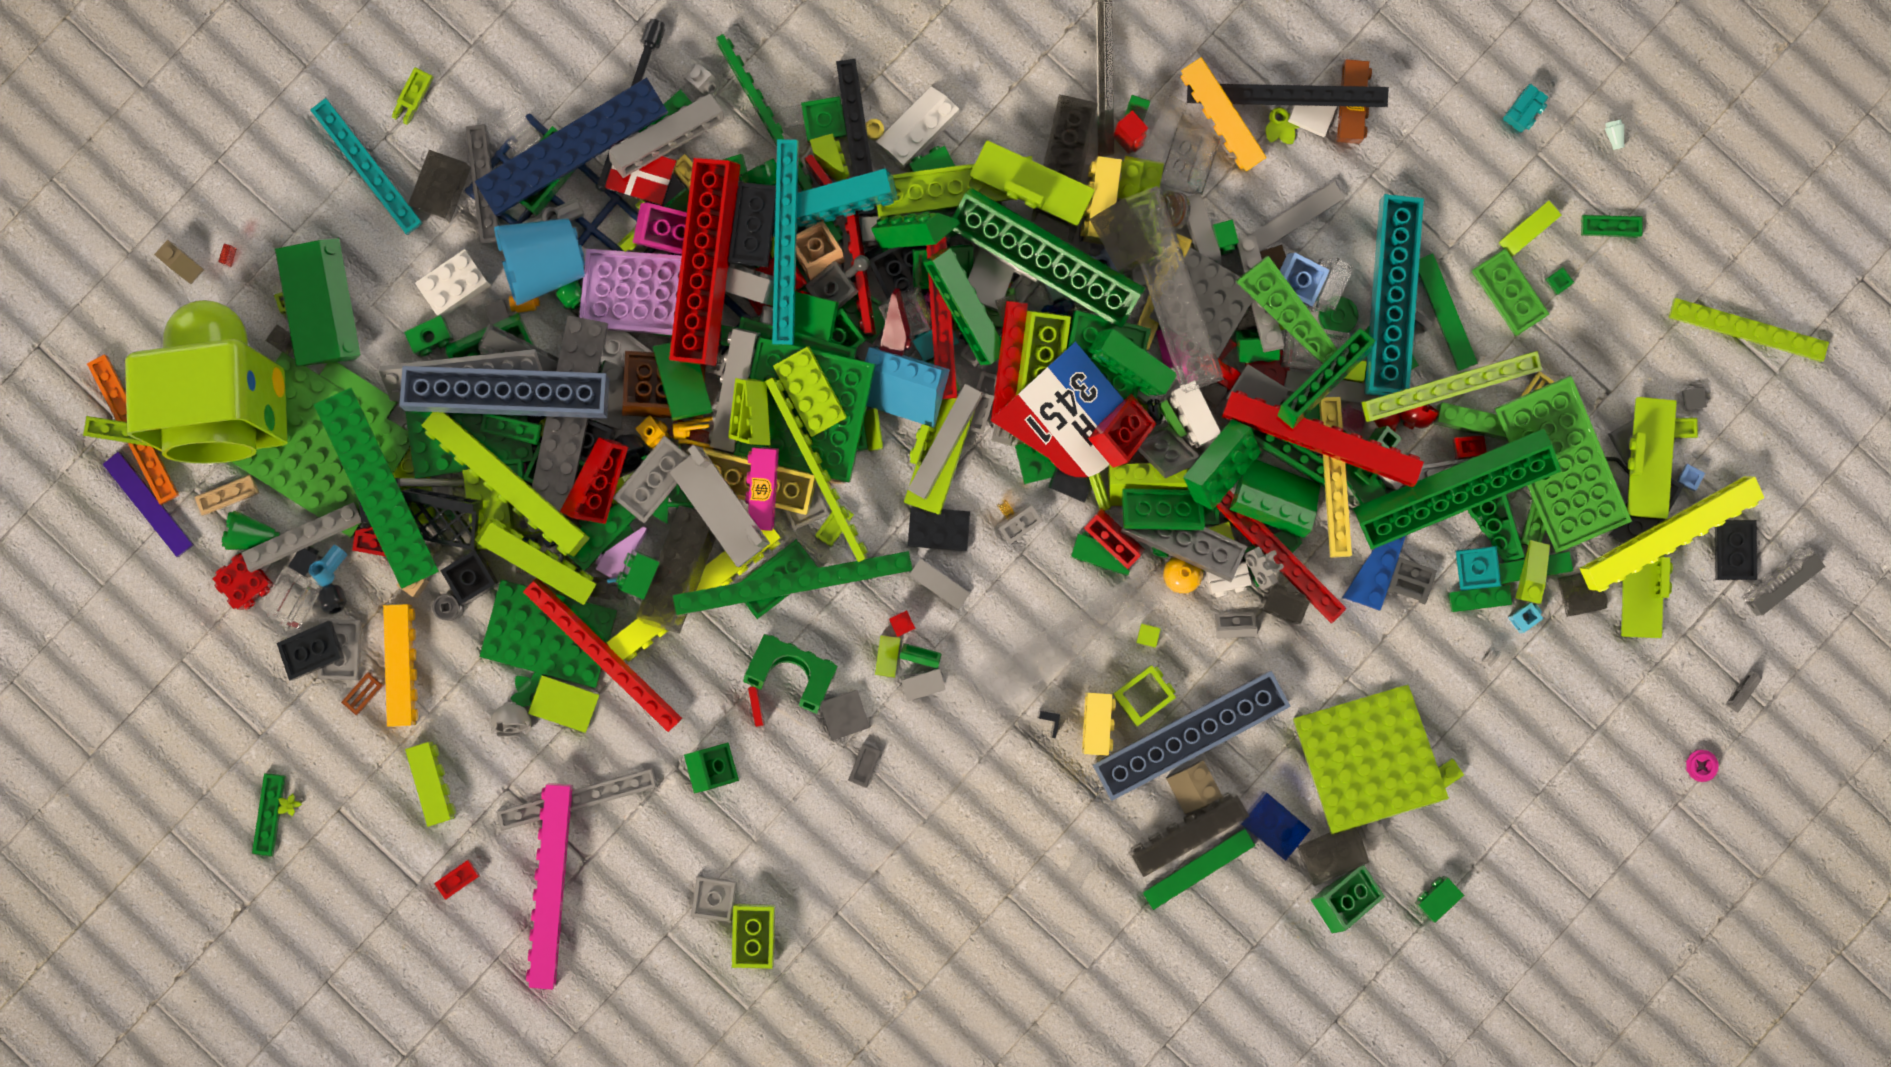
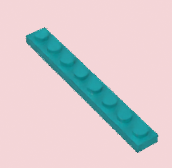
[310,98,423,235]

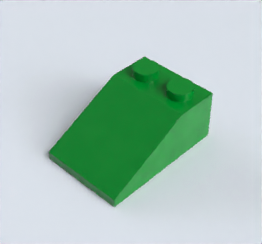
[1311,864,1385,934]

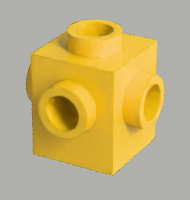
[635,415,671,448]

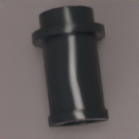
[1147,399,1163,426]

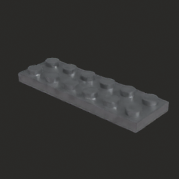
[1120,525,1247,582]

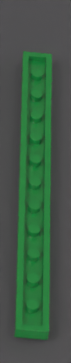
[716,34,843,244]
[672,551,913,616]

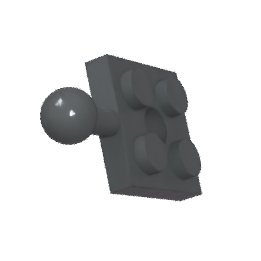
[805,255,870,310]

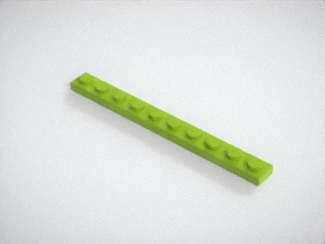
[1361,351,1542,422]
[765,378,868,562]

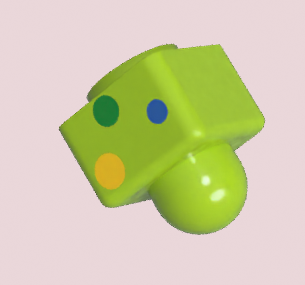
[125,300,288,464]

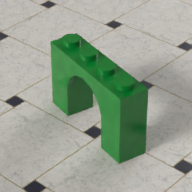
[743,634,838,714]

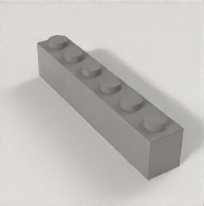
[609,94,724,178]
[709,328,761,452]

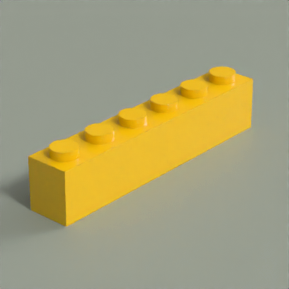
[1180,57,1267,171]
[383,604,418,727]

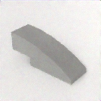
[909,559,970,610]

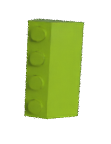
[1108,463,1190,506]

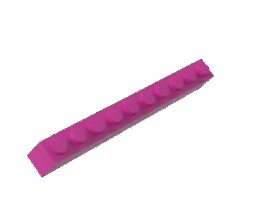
[526,783,573,990]

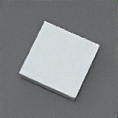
[1288,84,1337,137]

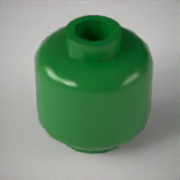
[556,280,582,310]

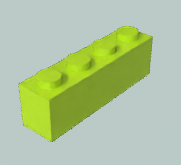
[405,741,456,827]

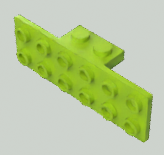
[970,140,1095,226]
[904,394,976,514]
[1627,397,1677,519]
[1621,520,1673,638]

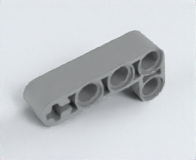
[1183,193,1222,265]

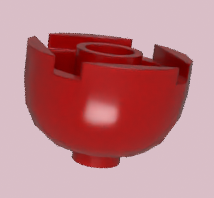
[1400,404,1439,430]

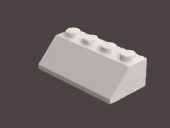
[876,87,959,170]

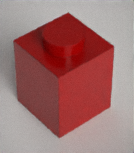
[889,610,916,637]

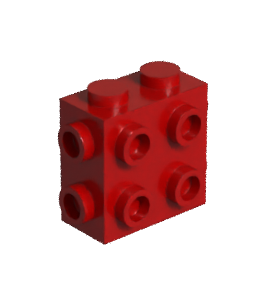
[212,553,274,610]

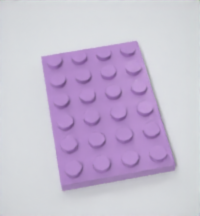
[579,249,682,335]

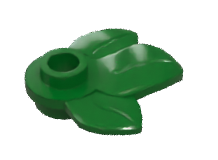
[511,672,544,707]

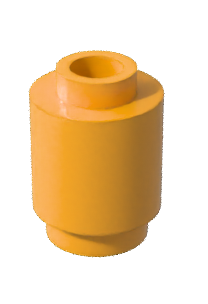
[509,296,540,313]

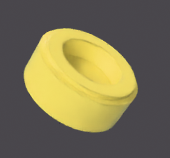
[866,119,884,140]

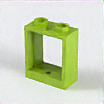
[1112,665,1176,726]

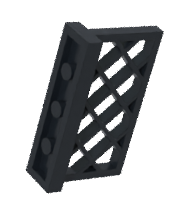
[402,487,483,550]

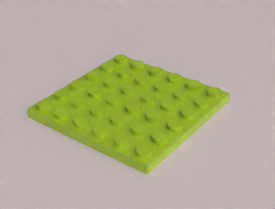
[1293,684,1449,835]

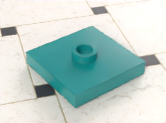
[1456,546,1501,591]

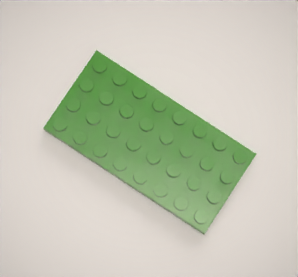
[1494,375,1632,553]

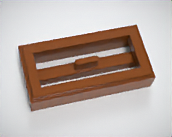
[341,672,384,716]

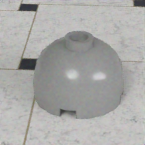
[491,702,531,737]

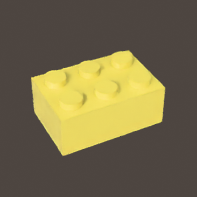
[1082,693,1116,756]

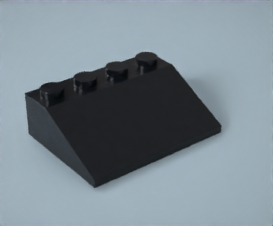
[864,236,950,305]

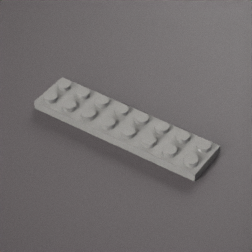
[379,349,543,402]

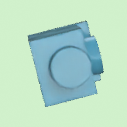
[1508,602,1544,633]

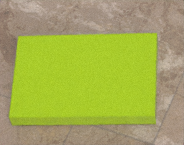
[528,675,599,733]

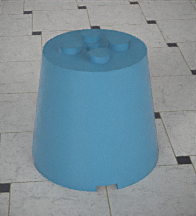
[494,218,585,305]

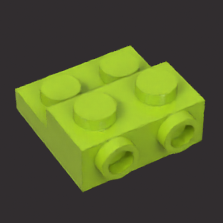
[1117,156,1164,203]

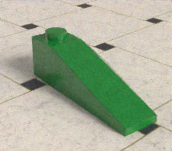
[1468,494,1525,562]

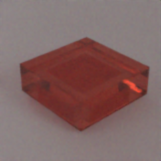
[218,243,237,268]

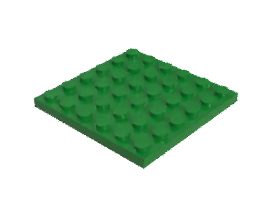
[734,337,876,482]

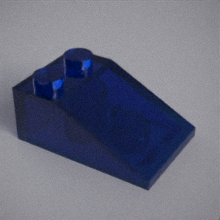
[1238,791,1311,861]

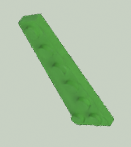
[1236,256,1338,364]

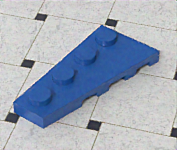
[1342,536,1406,611]

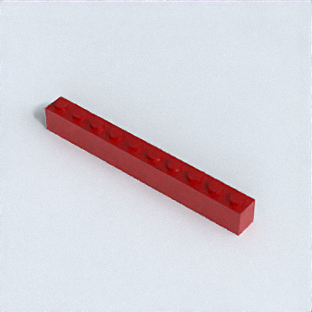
[1222,390,1424,487]

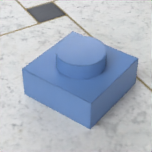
[1677,464,1705,491]

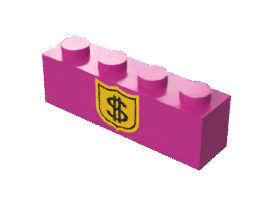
[745,447,779,531]

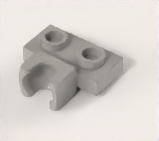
[1243,547,1284,590]

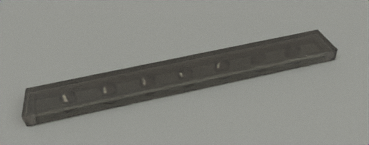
[1096,0,1114,157]

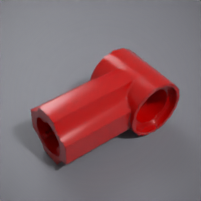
[1202,355,1241,391]

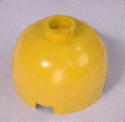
[1163,557,1203,594]

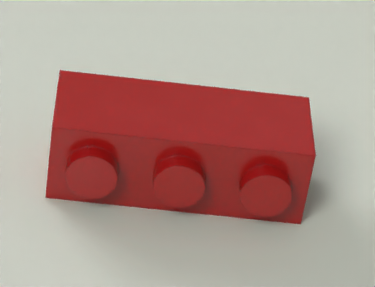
[1113,110,1148,154]
[1084,508,1145,569]

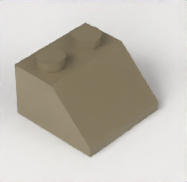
[1166,760,1223,814]

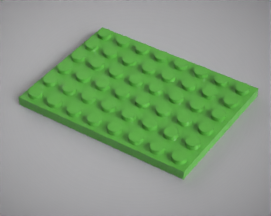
[232,352,410,538]

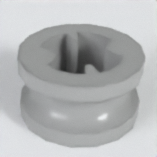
[1482,647,1501,667]

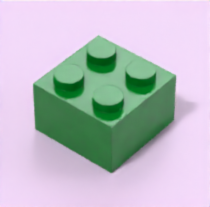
[616,549,660,600]

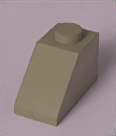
[154,240,204,284]

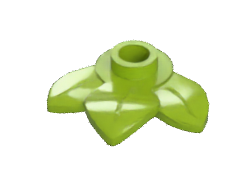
[1265,107,1301,145]

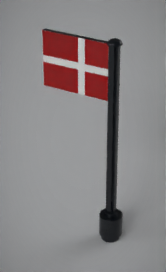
[595,19,677,206]

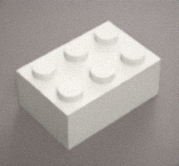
[415,249,491,318]
[1169,381,1221,449]

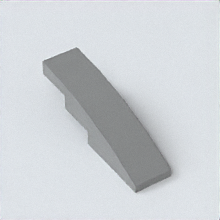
[969,359,999,434]

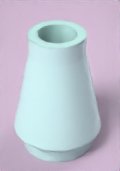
[1604,119,1625,150]

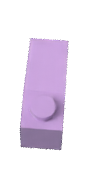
[595,527,649,578]

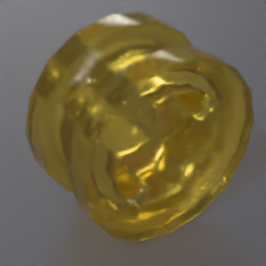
[997,499,1015,519]

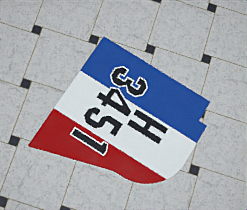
[990,341,1124,477]

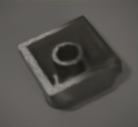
[1558,573,1608,617]

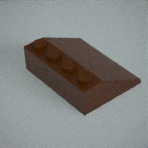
[622,351,705,419]

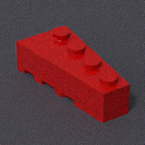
[560,437,628,524]

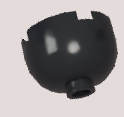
[615,434,651,473]

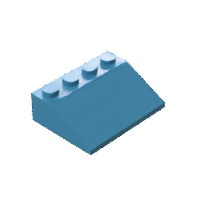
[865,347,950,428]

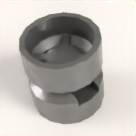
[432,594,464,621]

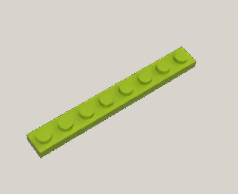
[1668,298,1829,362]

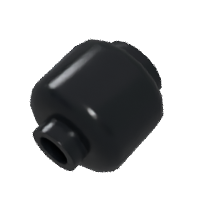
[316,583,347,614]

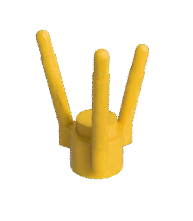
[673,416,714,449]

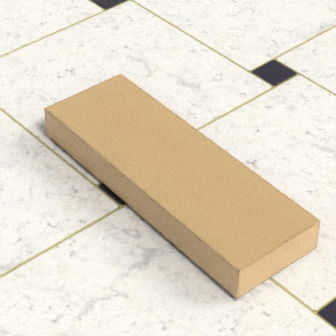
[195,474,259,516]

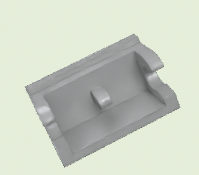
[996,503,1043,544]
[900,667,946,701]

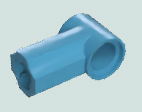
[309,545,347,587]

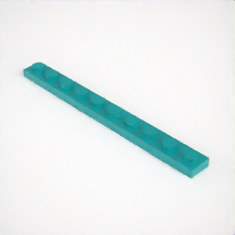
[772,139,799,345]

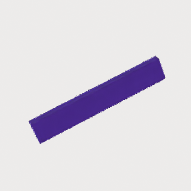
[103,452,194,557]

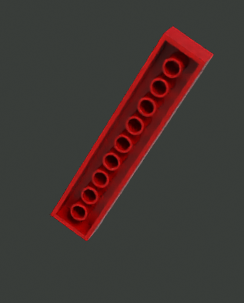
[669,158,741,366]

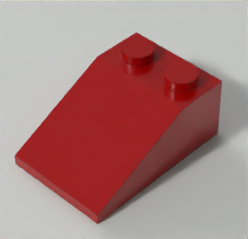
[1088,394,1157,468]

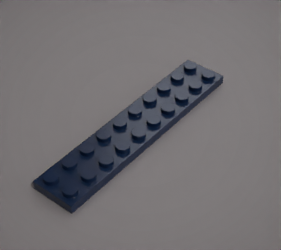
[474,77,668,217]

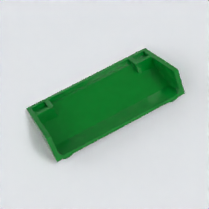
[275,238,361,367]

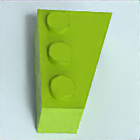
[728,378,770,445]

